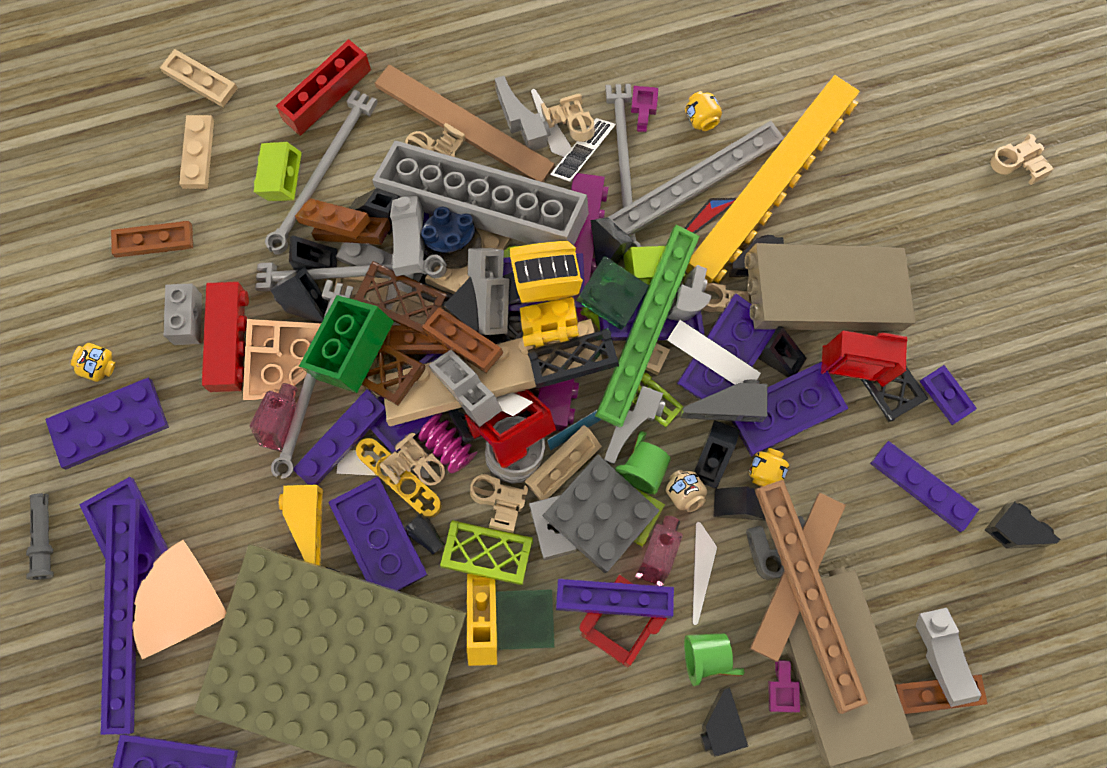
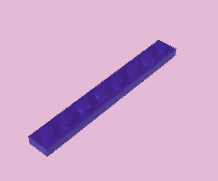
[101,499,140,735]

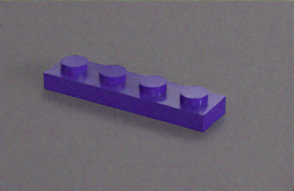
[294,389,386,485]
[870,441,979,532]
[556,579,674,618]

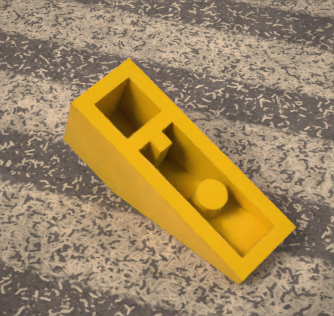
[279,485,323,566]
[467,574,497,666]

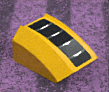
[510,241,583,303]

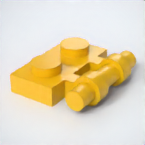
[520,297,579,347]

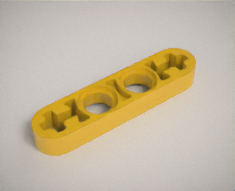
[356,438,442,518]

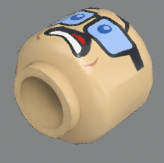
[666,470,707,512]

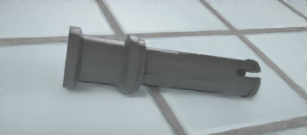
[26,493,54,580]

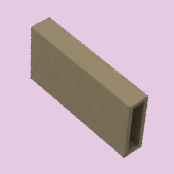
[744,243,916,331]
[769,567,914,767]

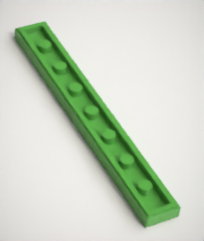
[595,225,700,428]

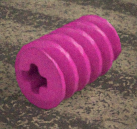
[418,413,477,473]

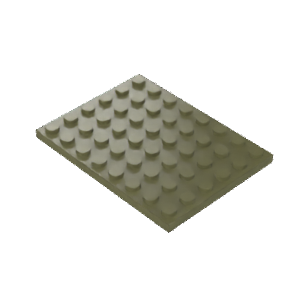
[194,544,467,768]

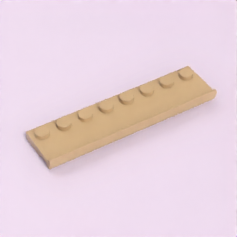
[384,319,602,426]

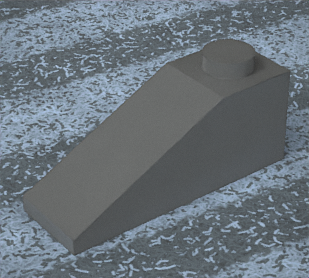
[680,379,767,422]

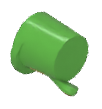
[615,431,671,494]
[684,633,745,686]

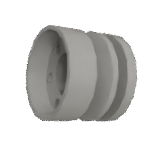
[485,416,545,484]

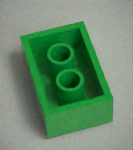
[299,295,394,393]

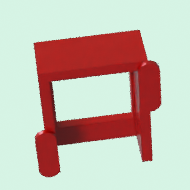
[821,330,908,387]
[464,389,556,468]
[579,575,667,668]

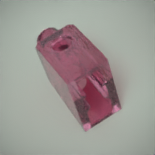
[249,383,297,452]
[635,515,683,586]

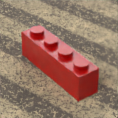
[276,39,371,136]
[202,282,249,392]

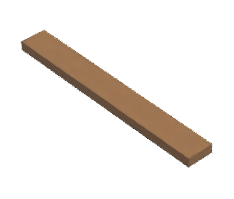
[375,65,555,182]
[755,480,869,714]

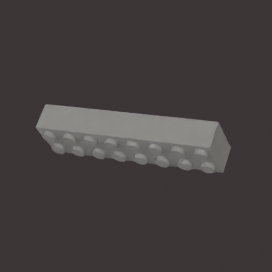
[372,141,589,246]

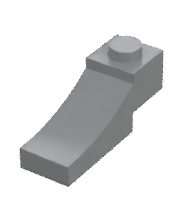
[495,76,551,151]
[390,195,425,276]
[468,248,509,335]
[429,350,502,427]
[604,386,666,465]
[916,608,981,707]

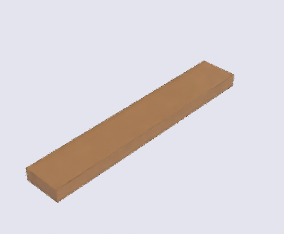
[749,493,846,662]

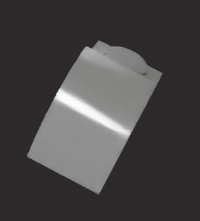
[667,265,712,321]

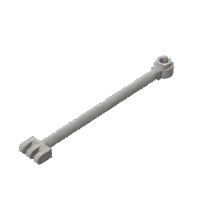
[605,84,641,259]
[265,90,378,255]
[255,255,447,291]
[271,279,353,479]

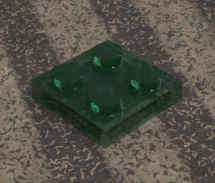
[576,256,649,330]
[496,589,555,650]

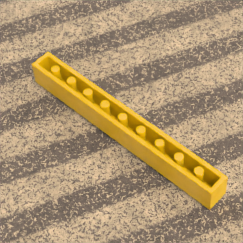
[685,75,860,284]

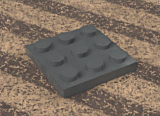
[542,455,659,574]

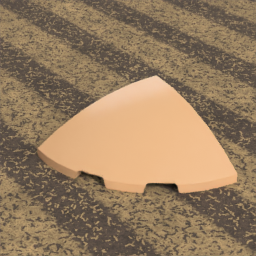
[243,319,321,400]
[132,540,226,659]

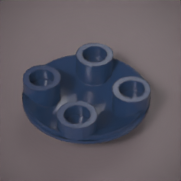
[421,206,475,252]

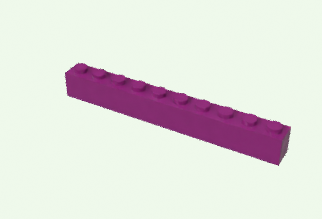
[538,173,609,431]

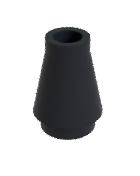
[405,513,445,555]

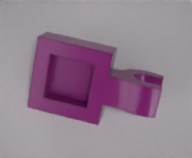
[631,86,659,132]
[768,660,800,712]

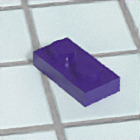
[919,365,977,425]

